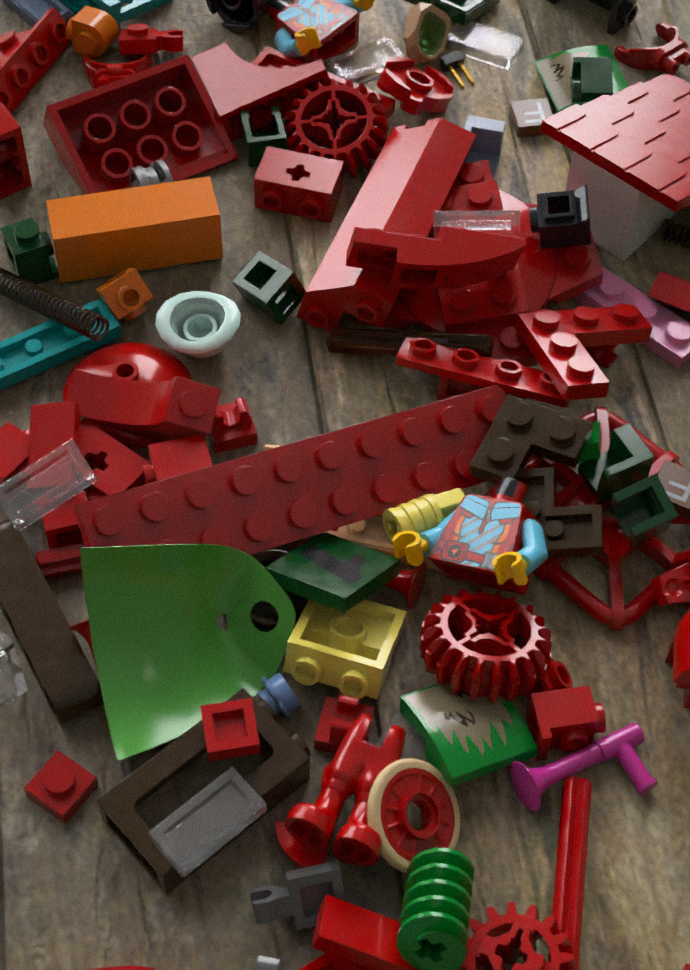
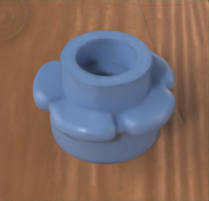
[258,672,302,718]

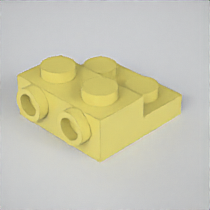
[283,599,407,699]

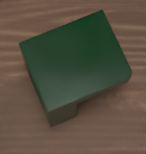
[578,423,654,503]

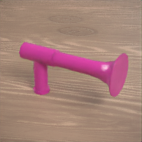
[509,723,658,812]

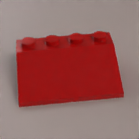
[43,54,239,195]

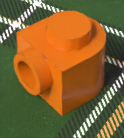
[66,5,119,58]
[96,268,154,322]

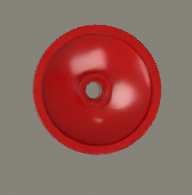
[63,342,192,450]

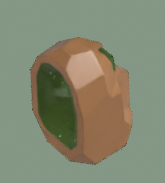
[403,2,451,65]

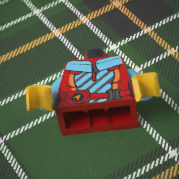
[269,0,377,67]
[392,477,548,595]

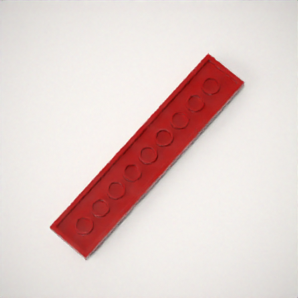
[73,384,507,555]

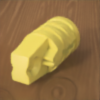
[382,488,465,545]

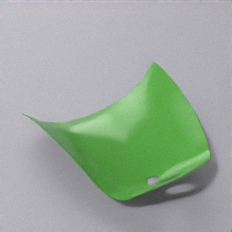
[80,544,296,761]

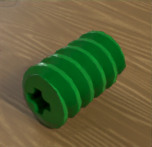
[397,848,475,970]

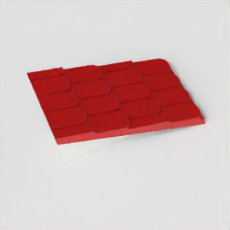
[540,74,690,261]

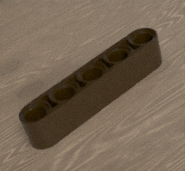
[0,518,104,725]

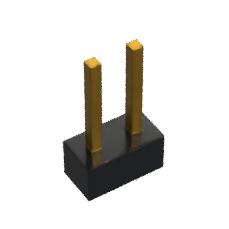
[439,50,474,88]

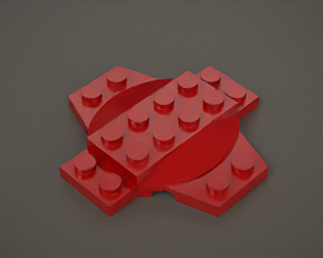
[355,160,603,367]

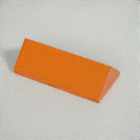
[46,176,223,283]

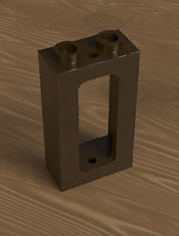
[97,688,311,895]

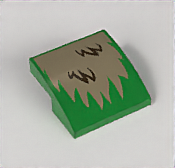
[534,45,629,113]
[399,684,538,786]

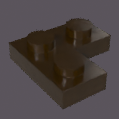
[470,394,593,485]
[518,467,604,559]

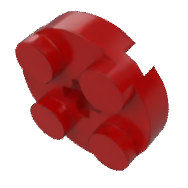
[377,57,454,115]

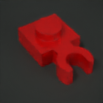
[119,24,184,55]

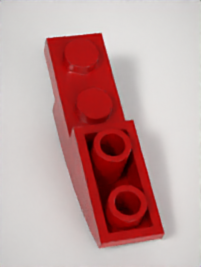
[346,225,526,289]

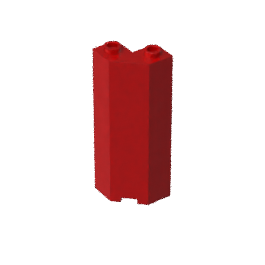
[296,118,477,331]

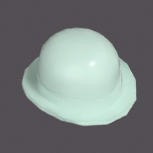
[155,291,241,358]

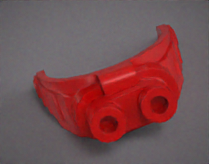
[614,22,690,75]
[82,54,152,89]

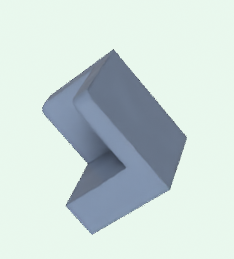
[464,115,506,180]

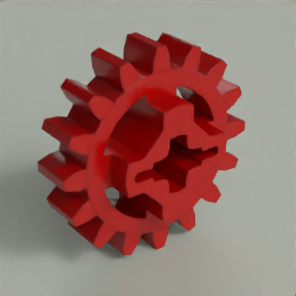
[457,902,576,970]

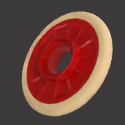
[367,758,461,874]

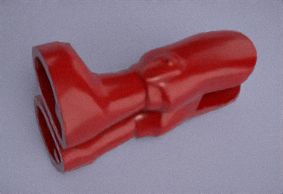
[284,713,406,866]

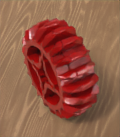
[284,77,389,178]
[419,587,552,704]

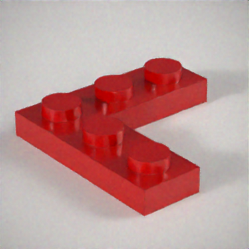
[515,303,653,401]

